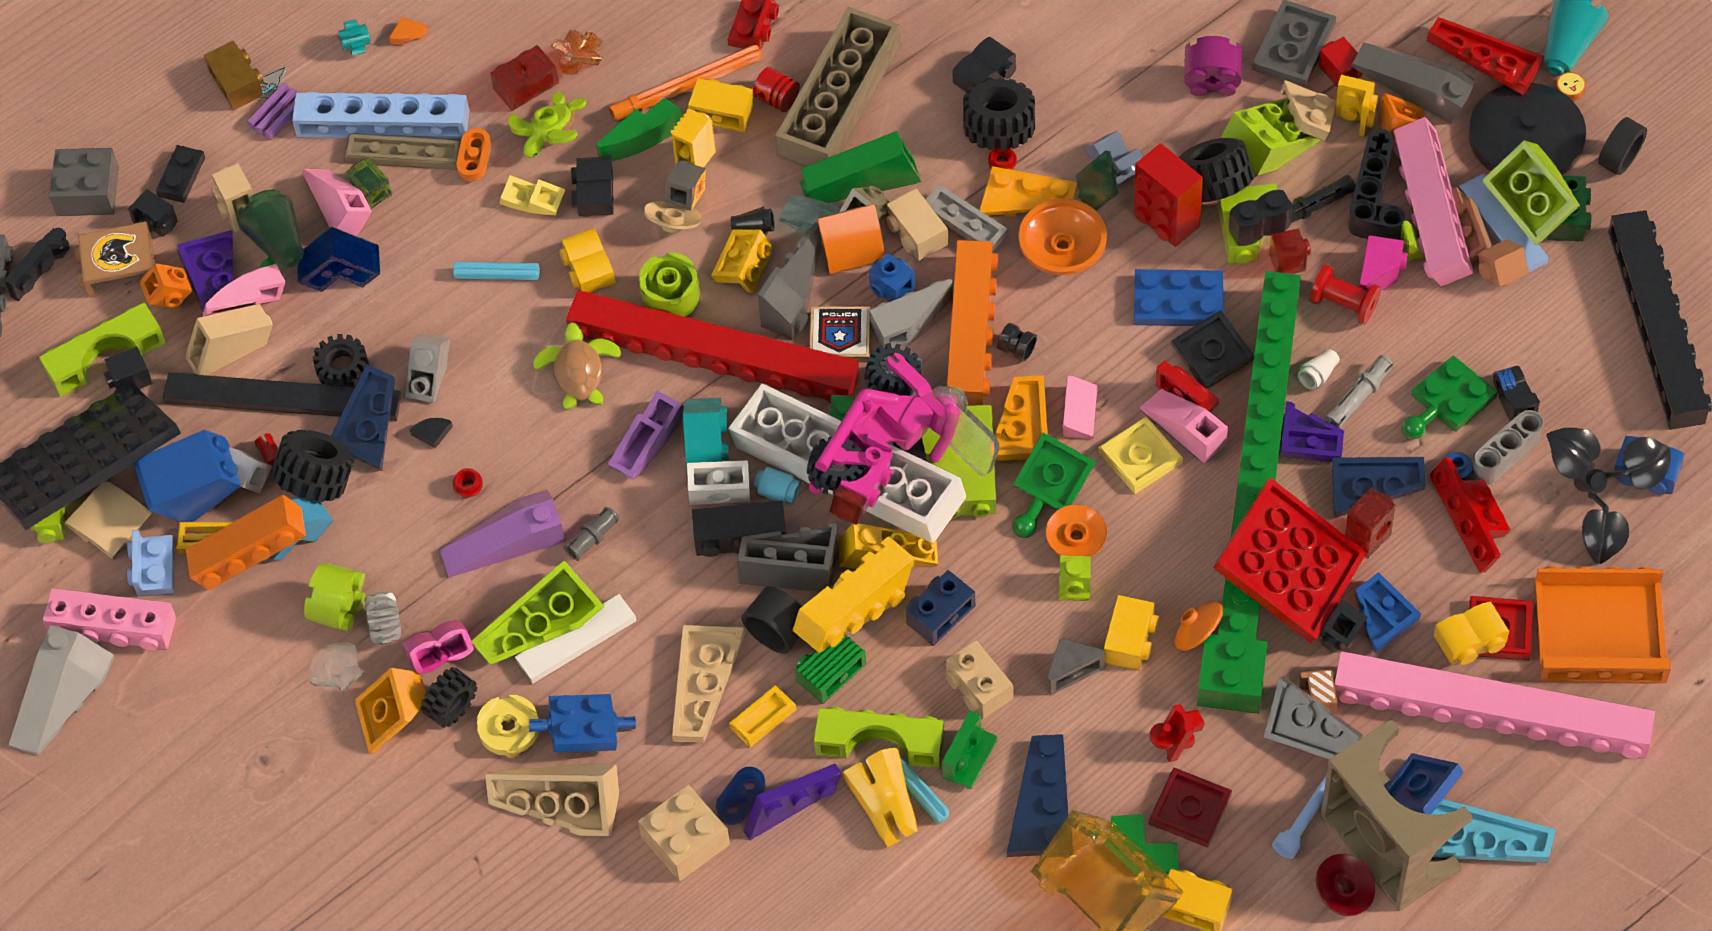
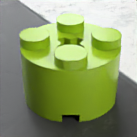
[639,252,700,317]
[304,563,366,632]

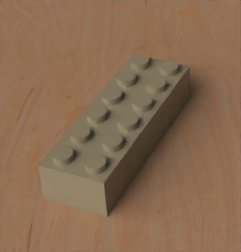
[775,7,901,166]

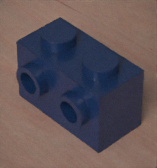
[906,570,976,646]

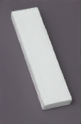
[515,594,637,684]

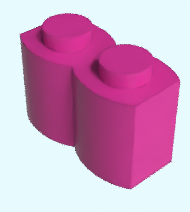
[402,620,474,673]

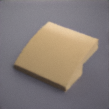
[64,480,152,559]

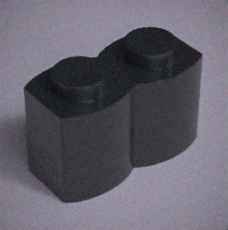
[952,37,1016,92]
[571,156,614,217]
[1229,190,1293,246]

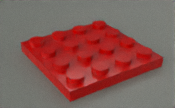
[1213,478,1367,643]

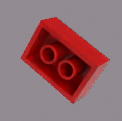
[1134,143,1203,247]

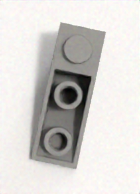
[869,278,953,348]

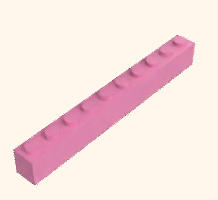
[1334,652,1655,759]

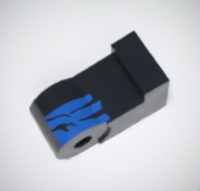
[1493,365,1540,422]

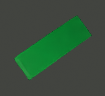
[596,97,682,161]

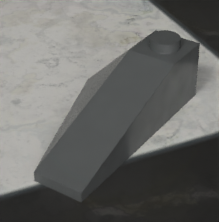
[1351,42,1475,124]

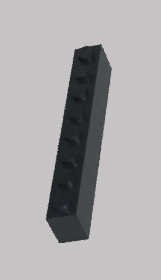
[1608,210,1712,430]

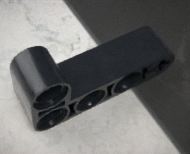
[1348,129,1405,240]

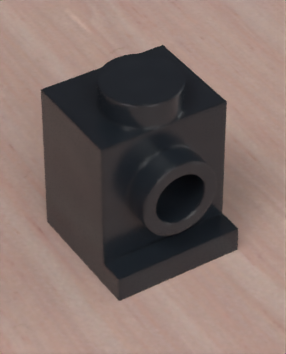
[128,189,178,237]
[1319,599,1368,651]

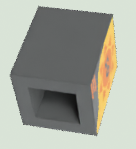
[665,160,706,211]

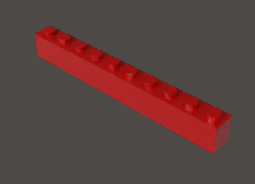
[566,290,859,403]

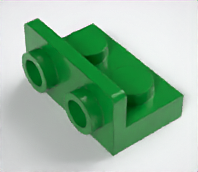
[942,710,997,789]

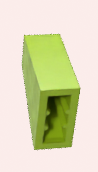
[1217,183,1277,264]

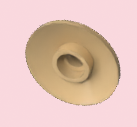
[644,201,702,233]

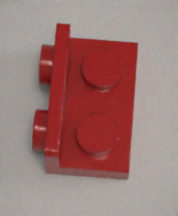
[727,0,779,51]
[1156,360,1219,412]

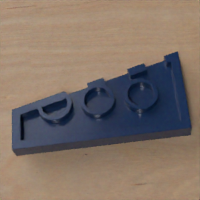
[1007,734,1071,857]

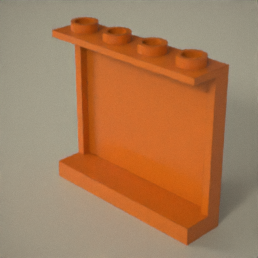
[1534,566,1671,683]

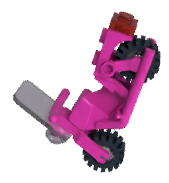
[806,343,999,525]

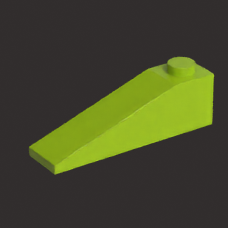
[471,561,605,665]

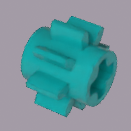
[338,19,371,56]

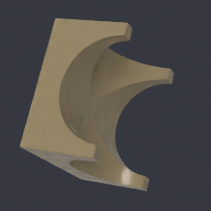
[1321,719,1472,911]

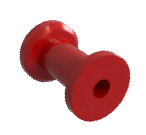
[1309,264,1381,325]

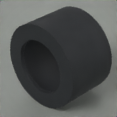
[741,586,802,654]

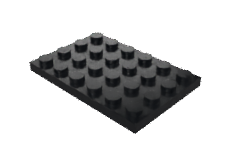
[0,384,181,530]

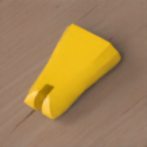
[842,748,918,847]

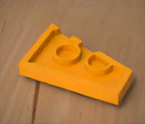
[980,166,1077,217]
[993,375,1048,461]

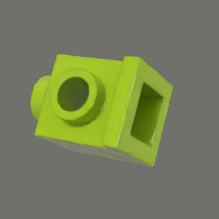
[31,507,65,543]
[1059,555,1091,601]

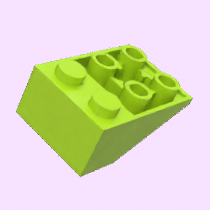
[1221,98,1321,176]

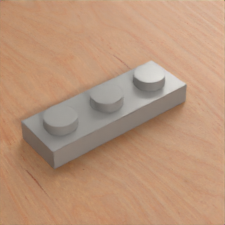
[925,184,1008,251]

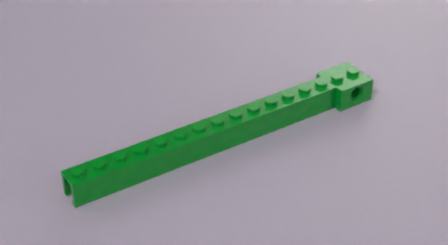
[1197,271,1301,714]

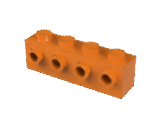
[186,495,306,591]

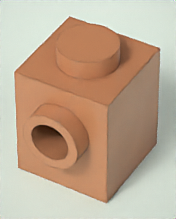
[1477,239,1529,287]

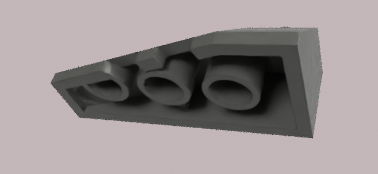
[758,222,822,340]

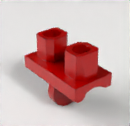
[1149,704,1205,762]

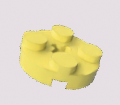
[477,695,539,758]

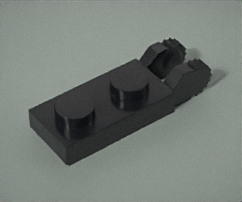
[5,227,70,301]

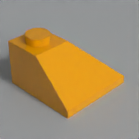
[355,668,426,753]

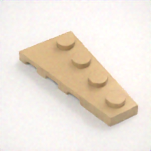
[672,625,745,743]

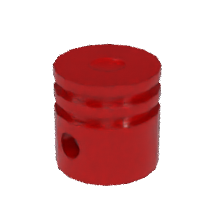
[753,67,800,112]

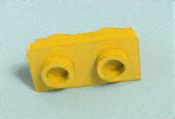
[1335,75,1378,137]
[711,230,774,293]

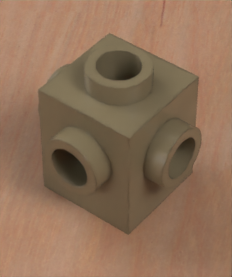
[839,186,890,226]

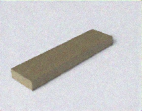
[345,133,461,170]

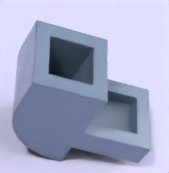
[1085,131,1143,185]

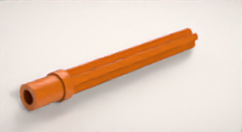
[608,44,762,122]

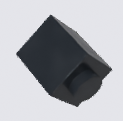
[103,346,153,389]

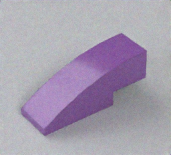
[608,391,684,479]

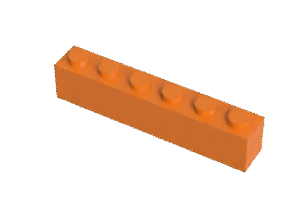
[947,240,998,406]

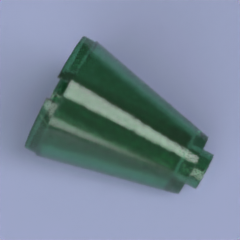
[237,189,304,268]

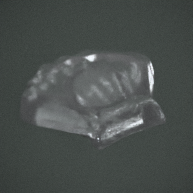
[309,641,365,693]

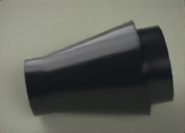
[731,206,775,235]

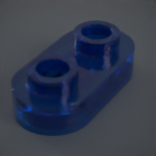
[716,767,766,825]

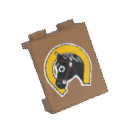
[74,222,155,298]

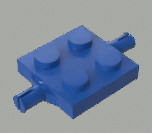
[529,694,636,752]

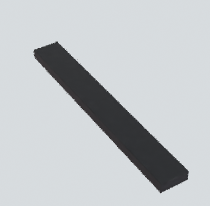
[162,372,402,421]

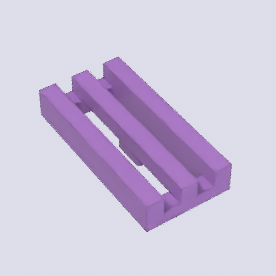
[248,83,297,140]

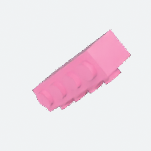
[43,589,176,651]

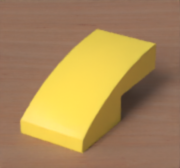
[499,175,566,215]

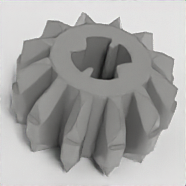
[364,591,401,644]

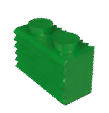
[795,636,866,704]

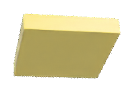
[1098,416,1183,494]

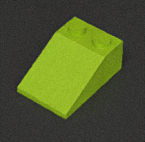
[1482,140,1580,245]

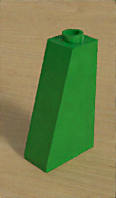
[800,131,921,206]

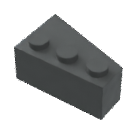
[737,522,838,592]

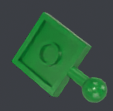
[1402,355,1498,440]
[1012,432,1096,538]

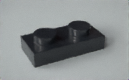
[156,145,205,203]

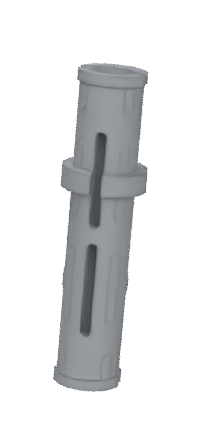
[1324,355,1394,428]

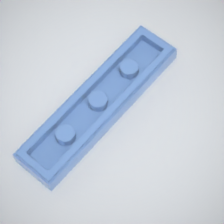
[1459,173,1549,273]

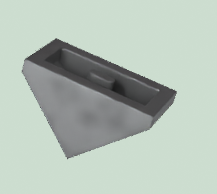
[1048,639,1105,695]

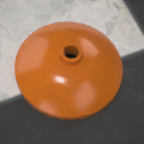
[1019,198,1107,275]

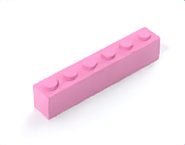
[1393,117,1474,287]

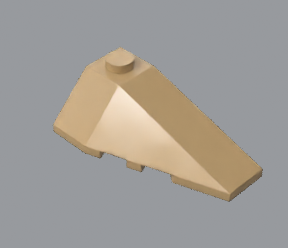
[485,763,619,836]

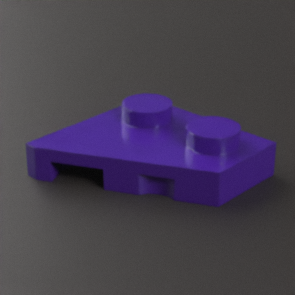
[1280,401,1344,462]

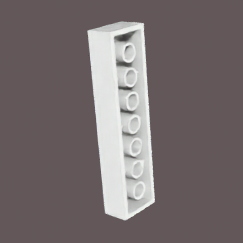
[728,384,966,544]

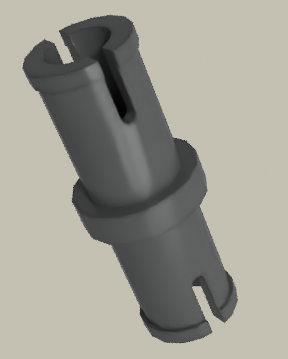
[564,507,619,561]

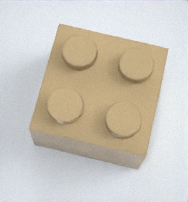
[638,784,730,882]

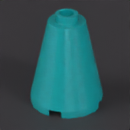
[1543,0,1609,75]

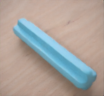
[453,261,540,280]
[900,756,949,824]

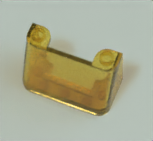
[1030,810,1184,931]

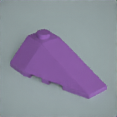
[440,490,565,578]

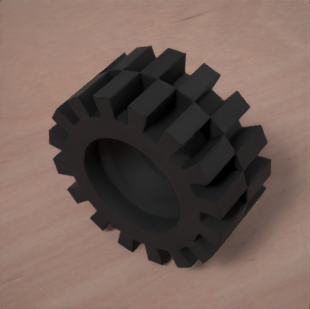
[313,334,369,387]
[421,667,477,728]

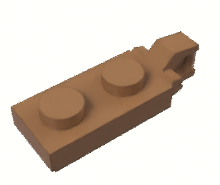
[1452,187,1492,265]

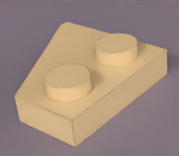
[1281,80,1336,141]

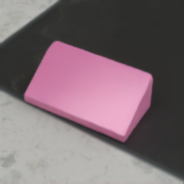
[1063,376,1097,439]

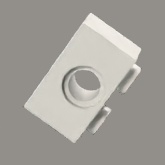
[687,460,750,505]

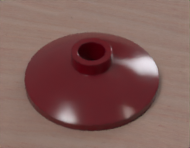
[1315,854,1375,917]

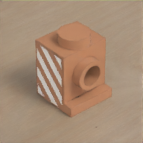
[1299,670,1337,715]

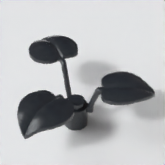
[1546,427,1671,564]

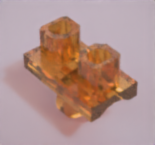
[551,30,603,75]

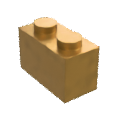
[203,40,264,110]

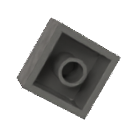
[50,148,119,216]

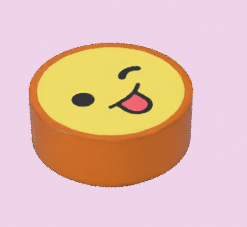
[1556,72,1586,101]

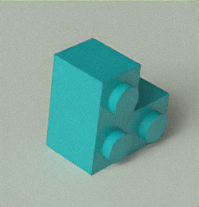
[683,397,729,469]

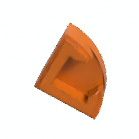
[389,17,428,45]

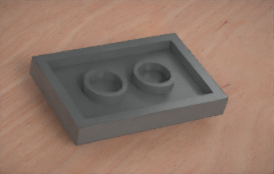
[1252,0,1336,87]

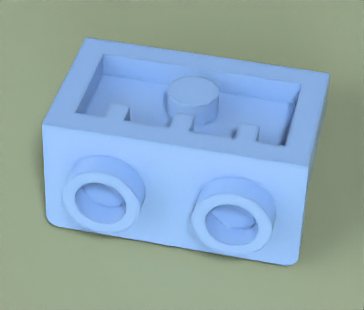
[127,530,174,597]

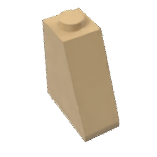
[185,304,273,375]

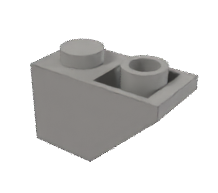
[405,333,450,403]

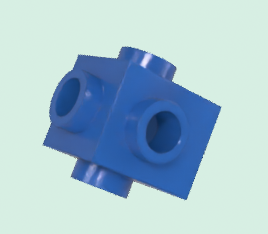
[869,253,916,302]

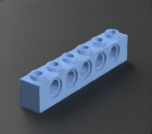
[292,92,470,140]

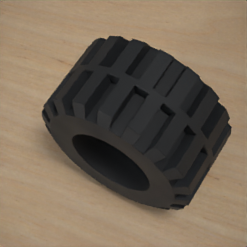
[963,78,1035,151]
[1179,138,1254,202]
[271,430,354,502]

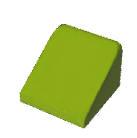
[1400,221,1426,262]

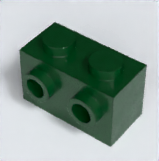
[1547,175,1592,241]

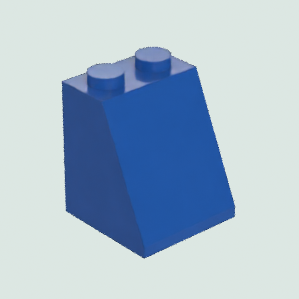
[133,430,241,522]

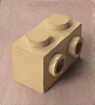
[211,163,262,232]
[885,188,948,261]
[945,640,1014,719]

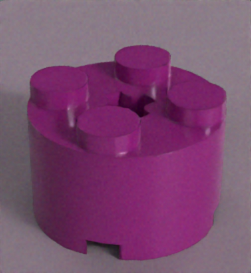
[1184,36,1242,96]

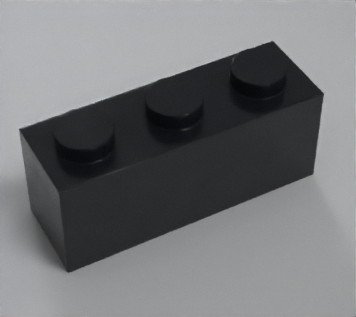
[692,500,786,557]

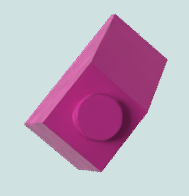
[1360,235,1408,291]

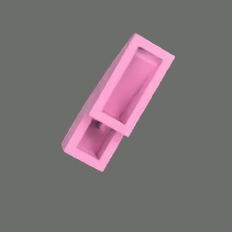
[202,264,285,317]

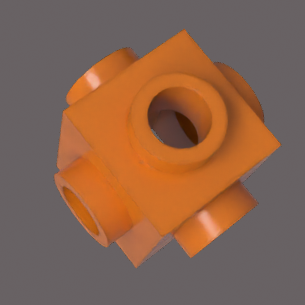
[139,263,192,309]

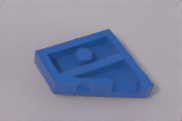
[1355,572,1421,653]

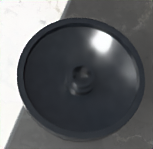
[1469,82,1586,175]

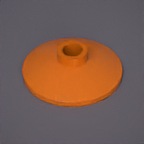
[1046,505,1107,557]
[1174,600,1223,651]

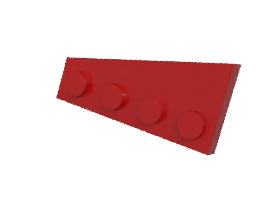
[1426,17,1544,95]

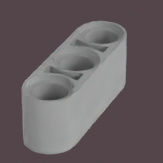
[1472,410,1544,485]

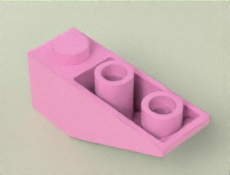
[302,169,372,236]
[1140,389,1228,464]

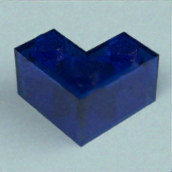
[297,227,380,292]

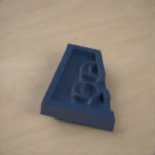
[331,364,395,470]
[1332,457,1426,519]

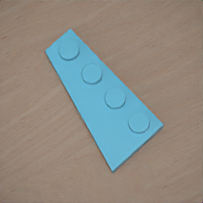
[1431,799,1556,863]

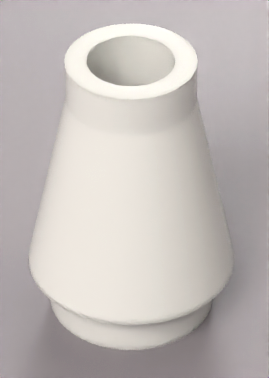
[1298,349,1340,390]

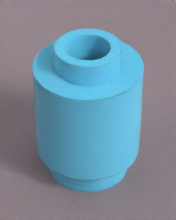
[754,466,801,504]

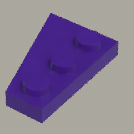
[177,230,233,312]
[743,764,842,840]

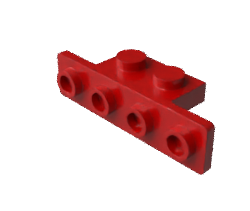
[1430,458,1511,573]

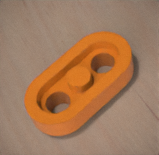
[456,128,491,182]

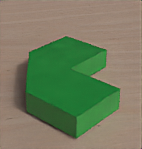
[1111,815,1179,878]

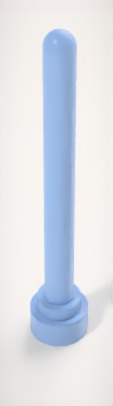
[1272,776,1326,859]

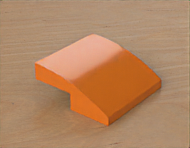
[816,204,885,274]

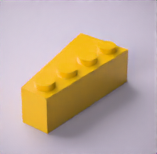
[792,536,915,653]

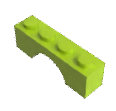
[39,302,166,397]
[814,706,945,768]

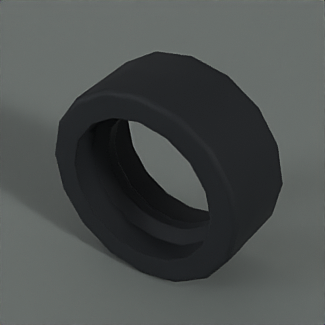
[1598,117,1647,175]

